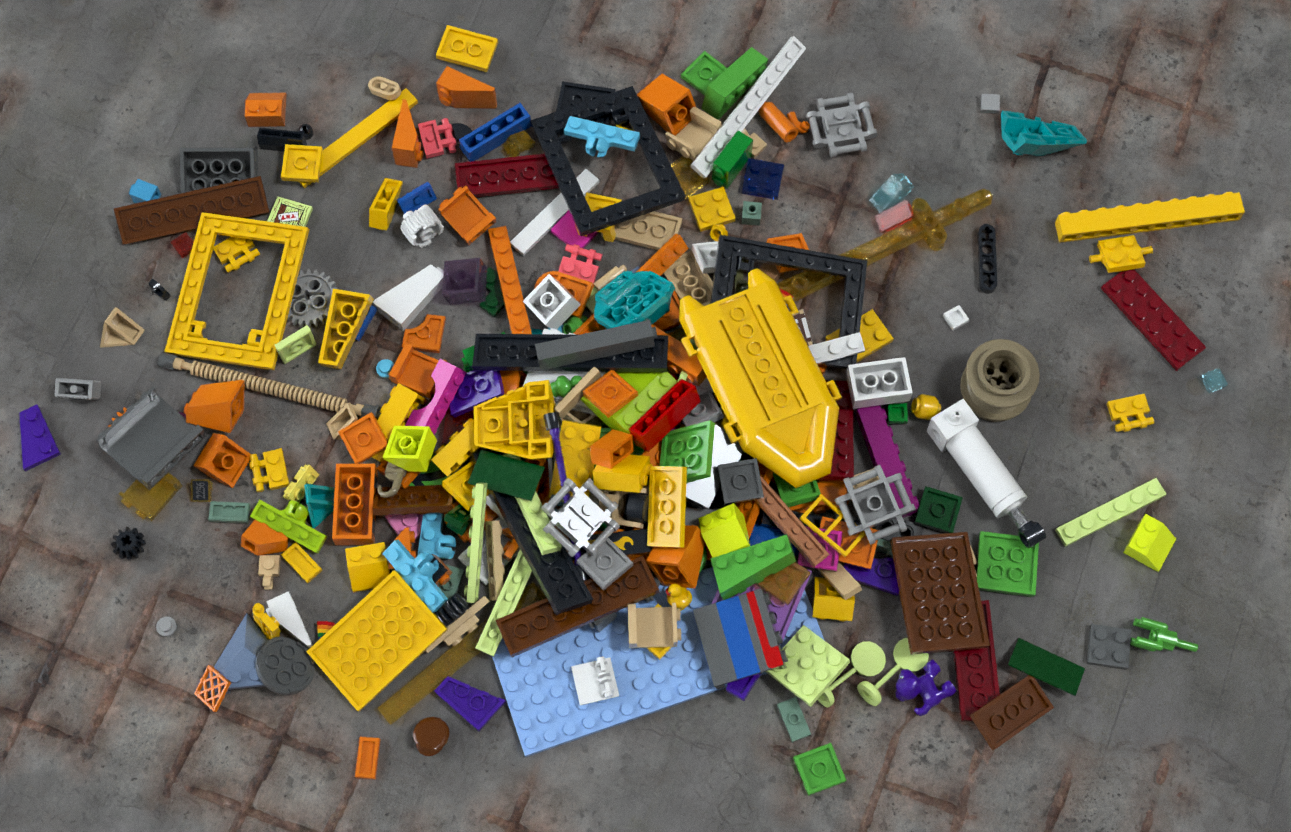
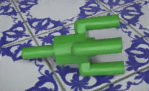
[1130,617,1198,652]

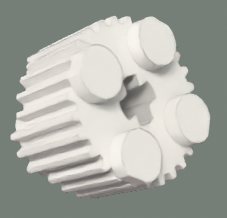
[400,204,444,248]

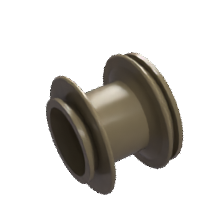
[960,339,1040,422]

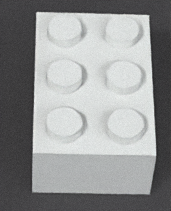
[846,357,912,409]

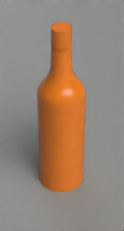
[759,101,799,143]

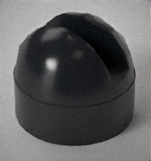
[298,124,314,140]

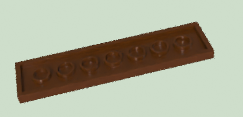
[113,176,270,245]
[496,556,659,658]

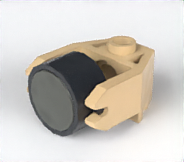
[598,488,649,529]

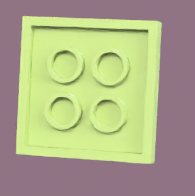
[765,625,850,707]

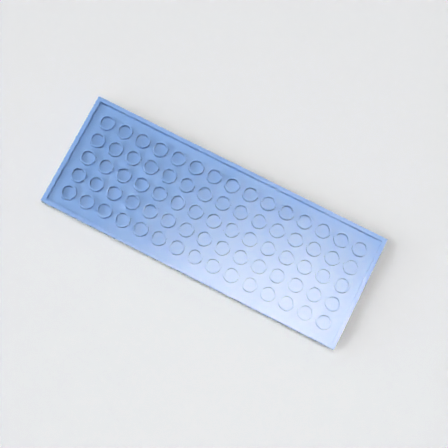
[492,563,825,757]

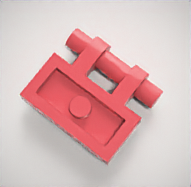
[418,118,457,158]
[558,244,603,283]

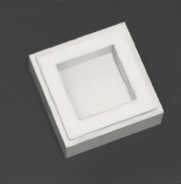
[943,305,969,331]

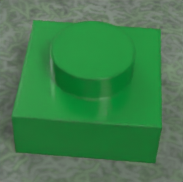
[887,403,908,424]

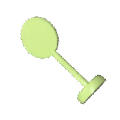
[857,638,929,706]
[817,641,886,708]

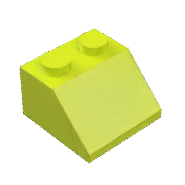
[383,426,437,472]
[698,503,750,558]
[1123,514,1176,572]

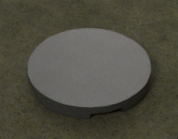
[255,636,315,695]

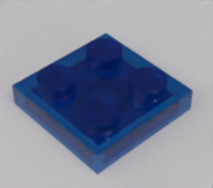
[742,158,784,200]

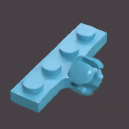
[564,116,640,158]
[417,513,456,559]
[382,540,448,613]

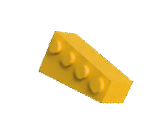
[318,289,374,369]
[372,383,427,462]
[431,418,480,477]

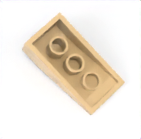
[663,250,713,306]

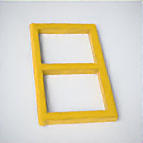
[800,494,866,558]

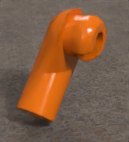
[787,112,810,133]

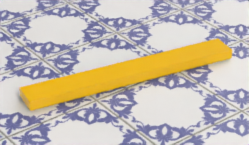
[299,88,418,188]

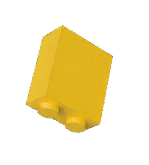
[593,455,653,493]

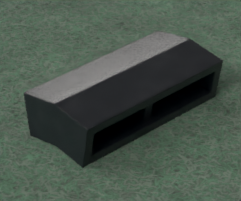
[257,128,307,152]

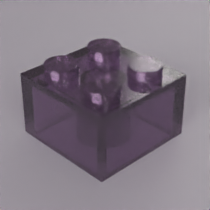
[442,258,487,305]

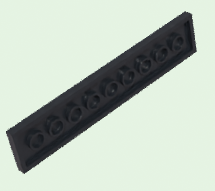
[472,334,669,372]
[471,449,593,615]

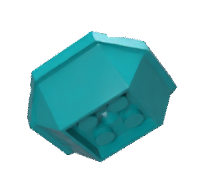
[594,271,675,329]

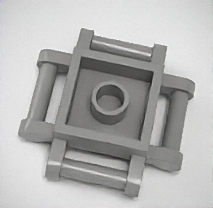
[806,93,878,157]
[835,465,916,545]
[541,478,620,557]

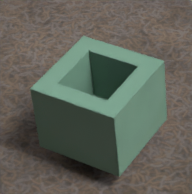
[741,201,762,226]

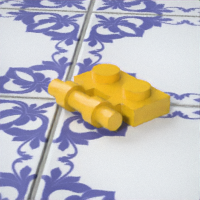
[213,237,260,273]
[1107,394,1154,432]
[249,448,290,492]
[252,603,281,640]

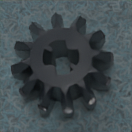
[111,527,146,561]
[434,594,469,626]

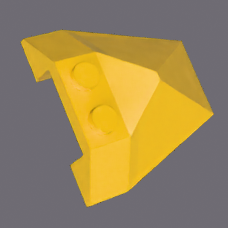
[474,380,556,460]

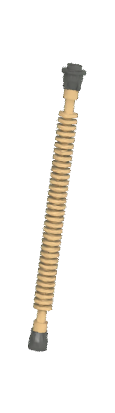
[158,352,381,420]

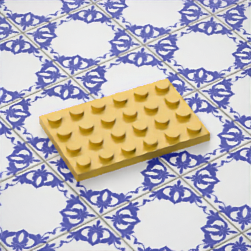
[306,570,448,712]

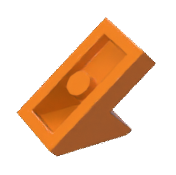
[502,528,519,561]

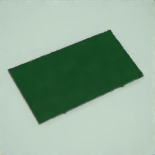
[468,450,545,501]
[1008,638,1085,696]

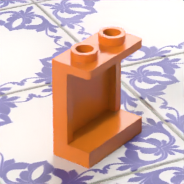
[438,186,496,246]
[389,343,447,399]

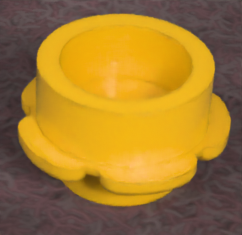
[710,224,728,241]

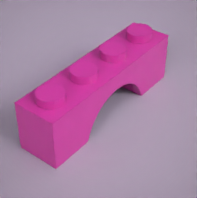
[405,359,467,435]

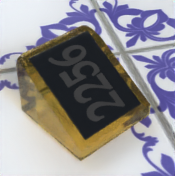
[191,479,213,502]

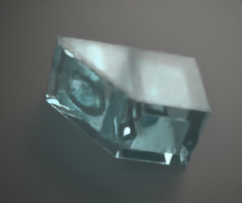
[869,173,914,213]

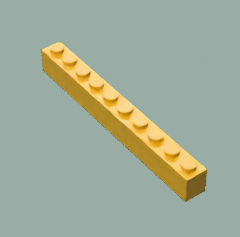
[1055,192,1245,243]

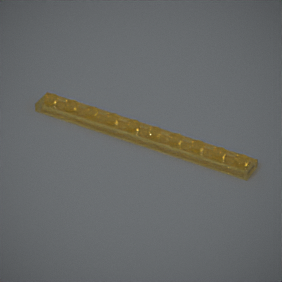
[377,582,546,725]

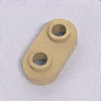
[368,77,401,100]

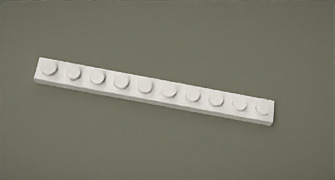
[690,36,806,178]
[692,332,865,395]

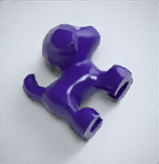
[895,659,956,716]

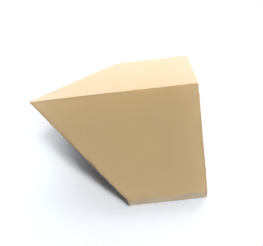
[100,307,145,348]
[326,403,358,440]

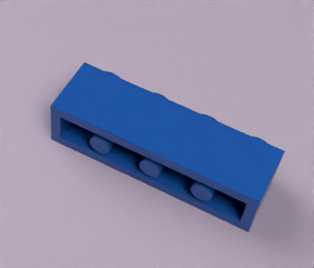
[459,103,531,162]

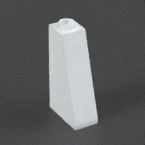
[373,265,447,331]

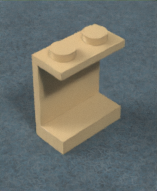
[665,107,722,161]
[628,603,681,648]

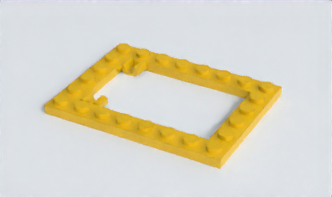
[165,212,309,370]

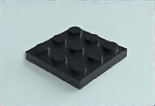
[556,81,616,125]

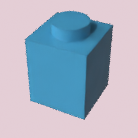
[129,179,162,203]

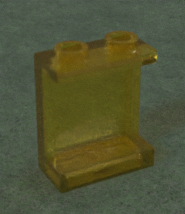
[119,473,182,521]

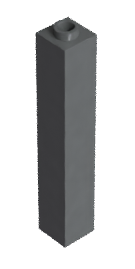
[535,320,657,371]

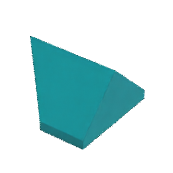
[304,484,335,529]

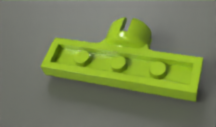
[250,499,328,553]

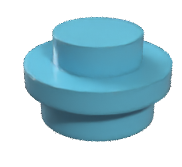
[376,359,394,378]

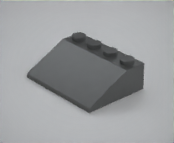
[180,147,258,193]

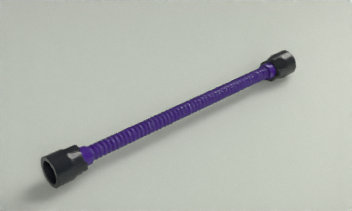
[543,412,590,581]

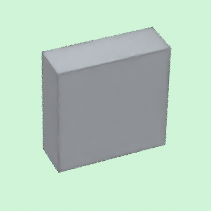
[981,94,1000,114]

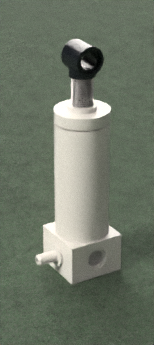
[927,399,1046,548]

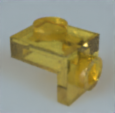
[503,130,536,157]

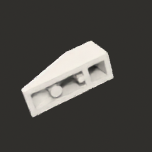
[266,592,313,649]

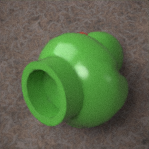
[562,316,588,334]
[550,375,582,398]

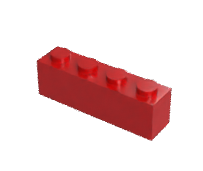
[629,379,701,452]

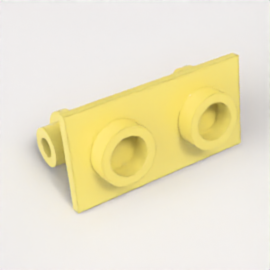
[283,465,319,503]

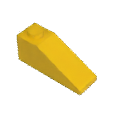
[369,178,403,230]

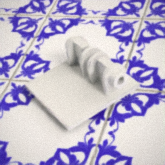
[571,656,619,705]

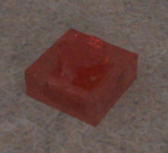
[170,232,194,258]

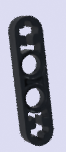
[977,224,998,294]

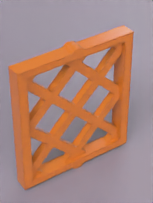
[194,665,231,712]

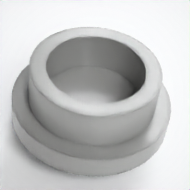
[156,617,177,637]

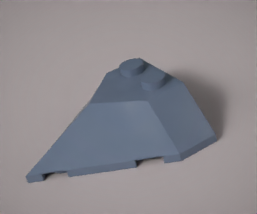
[209,613,268,695]

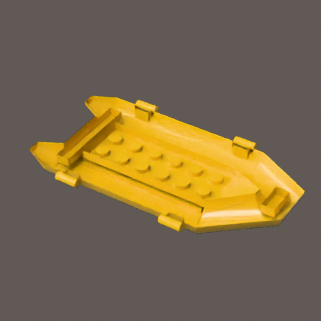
[679,268,842,488]

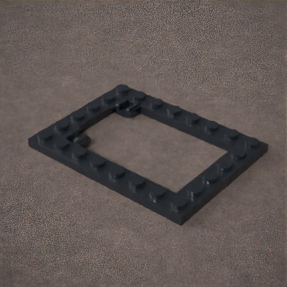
[530,86,686,236]
[710,235,867,369]

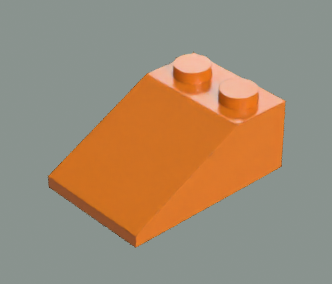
[436,66,497,109]
[392,99,423,168]

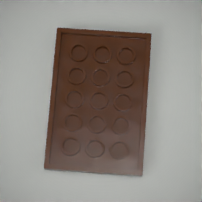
[890,532,990,655]

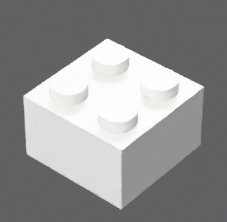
[523,274,581,329]

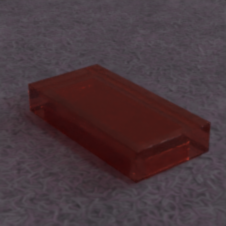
[875,200,915,234]

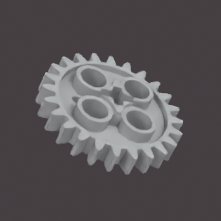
[287,269,338,328]

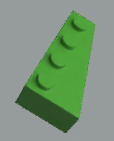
[701,47,768,120]
[711,535,796,600]

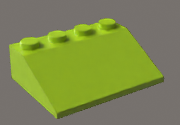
[580,372,677,434]

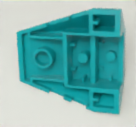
[1001,110,1087,156]

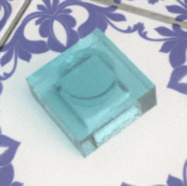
[1200,368,1228,393]

